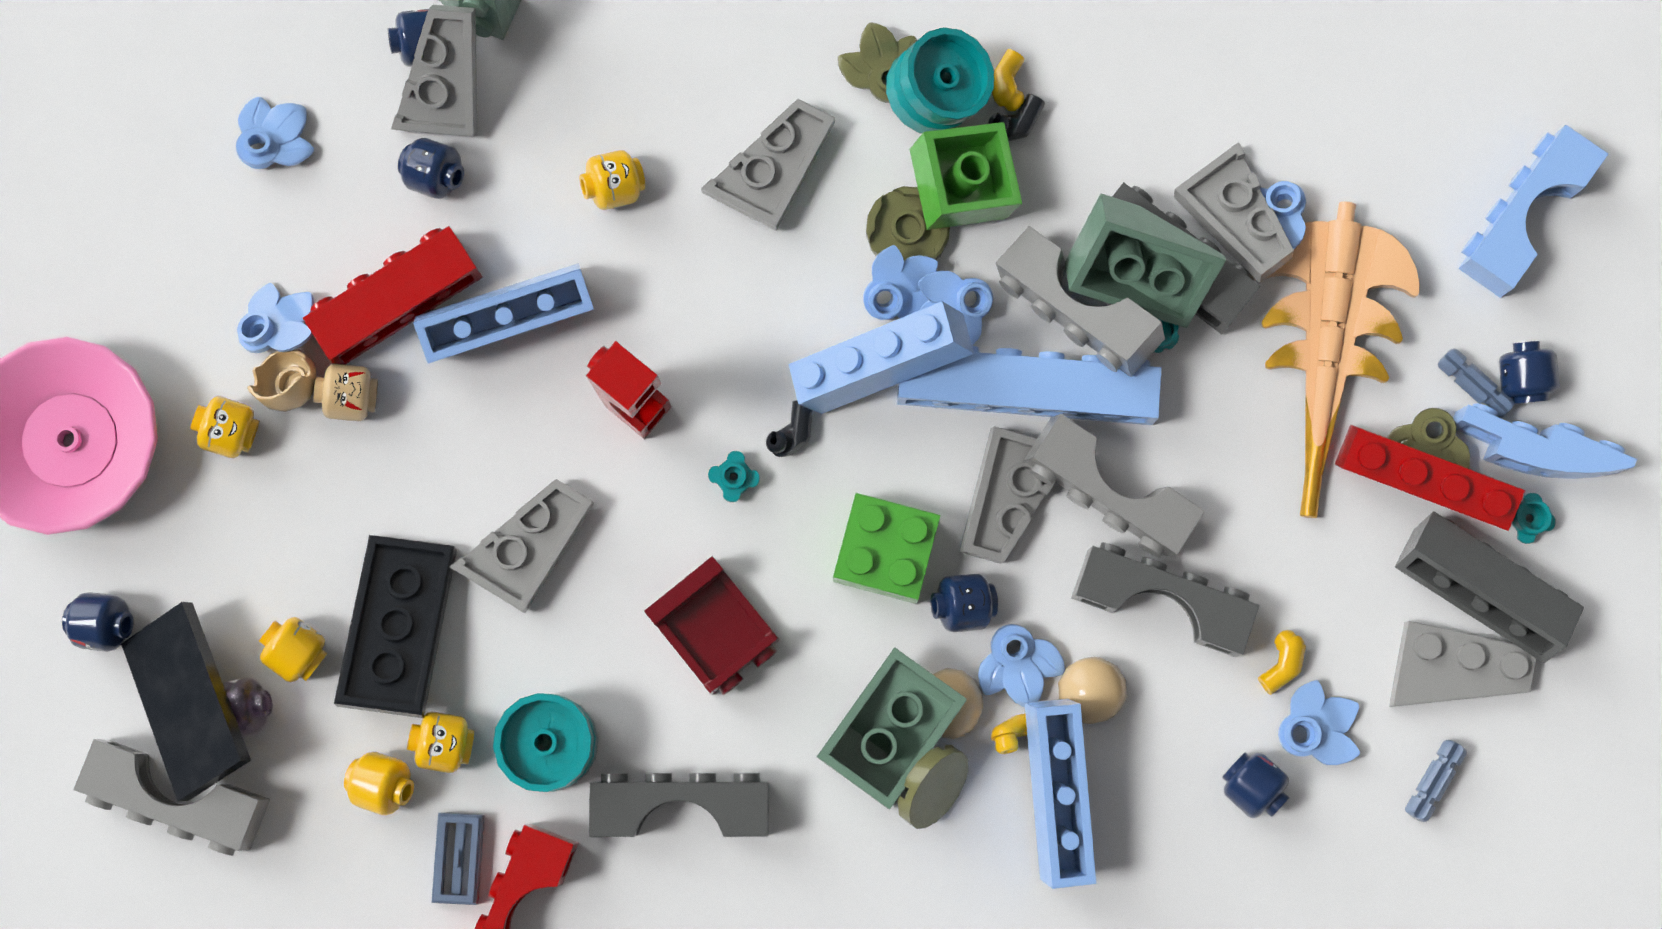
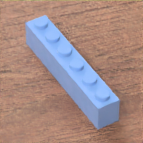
[897,345,1162,425]

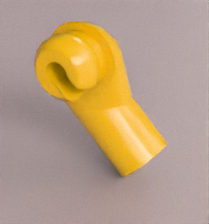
[992,49,1025,112]
[1258,630,1306,695]
[991,713,1027,754]

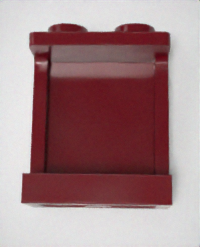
[644,556,779,696]

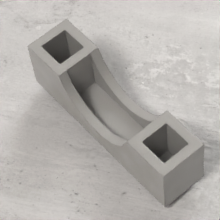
[996,226,1165,377]
[1024,414,1205,558]
[73,739,270,856]

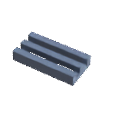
[431,813,485,905]

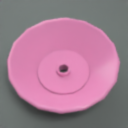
[0,337,158,535]

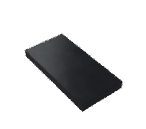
[334,535,457,718]
[121,602,251,802]

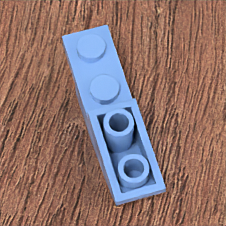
[1453,403,1637,479]

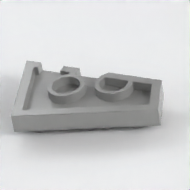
[391,5,477,137]
[701,99,835,231]
[1174,142,1294,283]
[959,426,1055,564]
[450,479,594,613]
[1389,621,1536,707]

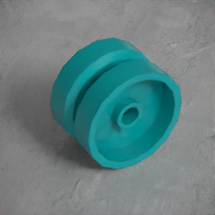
[886,27,994,134]
[493,693,598,792]

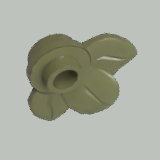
[838,22,917,103]
[1387,408,1470,469]

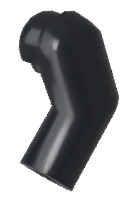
[987,94,1045,141]
[766,400,813,457]

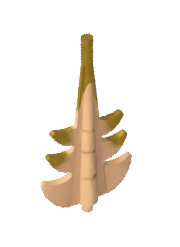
[1261,202,1419,518]

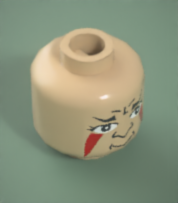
[314,364,378,421]

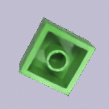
[909,122,1022,230]
[833,493,941,604]

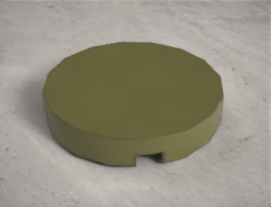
[866,186,950,260]
[898,745,969,829]

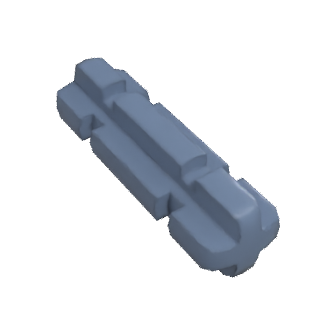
[1438,348,1515,418]
[1405,740,1467,822]

